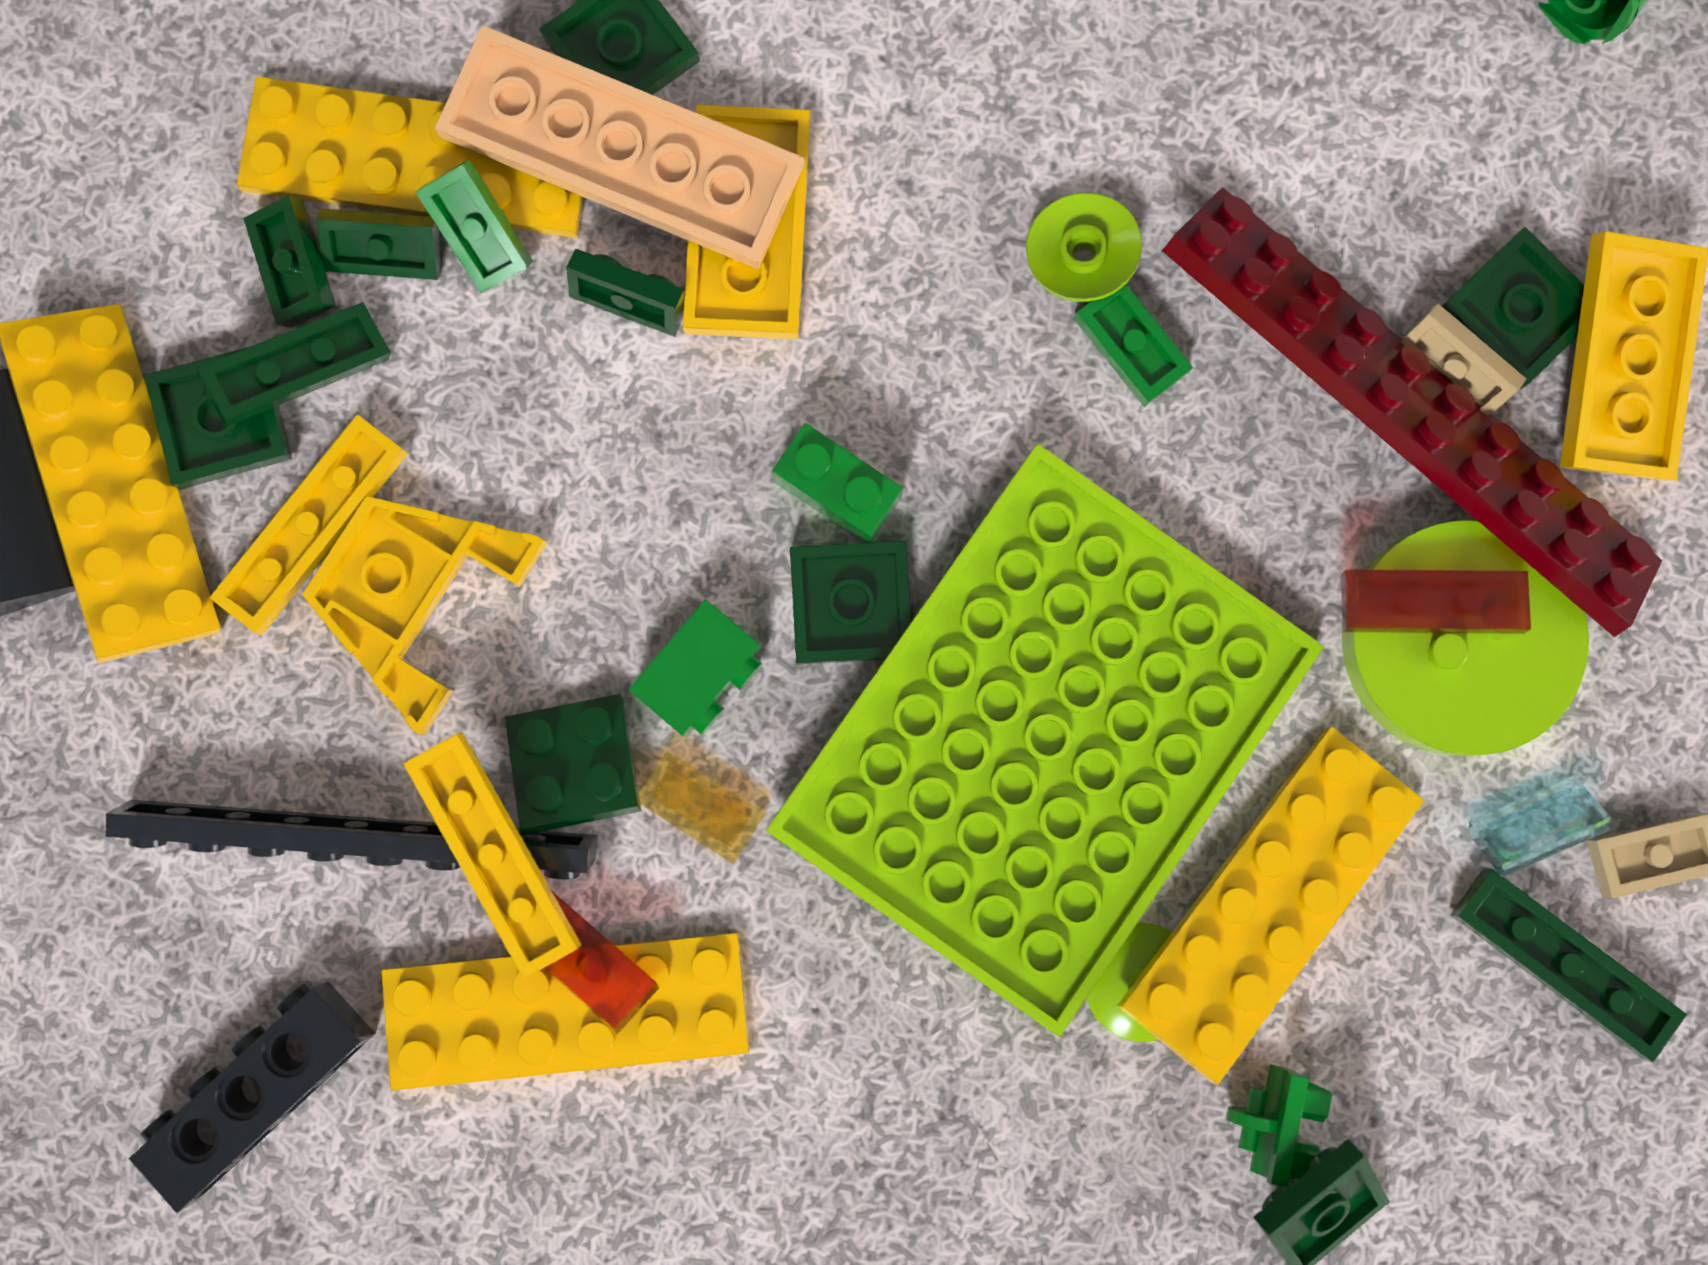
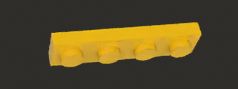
[209,414,409,635]
[403,732,581,979]

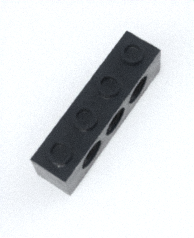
[129,982,376,1213]

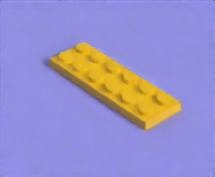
[236,76,585,238]
[0,304,221,664]
[1117,726,1425,1085]
[381,932,749,1091]

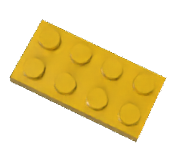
[683,104,811,340]
[1560,231,1708,481]

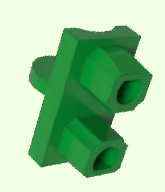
[1225,1064,1332,1187]

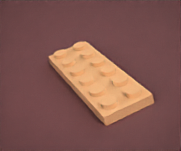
[435,25,804,269]

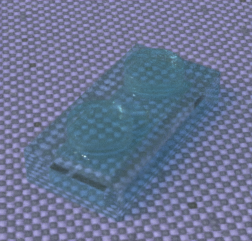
[1469,775,1611,877]

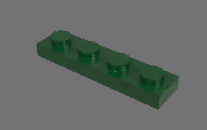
[1450,868,1687,1063]

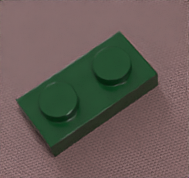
[243,195,336,328]
[316,209,442,280]
[566,248,684,337]

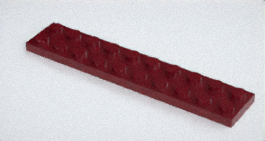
[1162,187,1663,637]

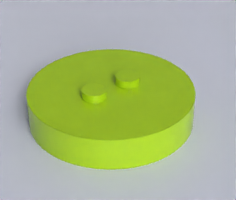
[1342,520,1589,756]

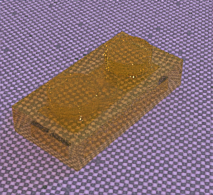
[639,750,766,864]

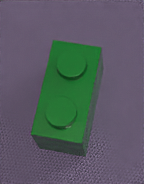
[772,423,903,543]
[628,599,763,737]

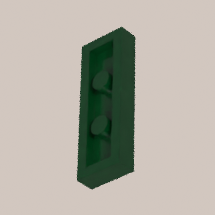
[197,302,391,427]

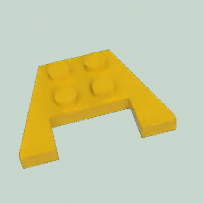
[302,496,548,736]

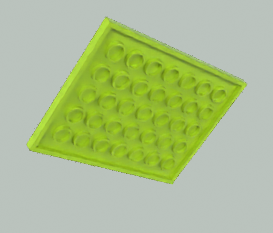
[765,443,1325,1038]

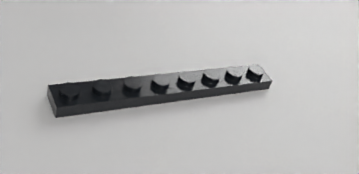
[106,800,598,880]

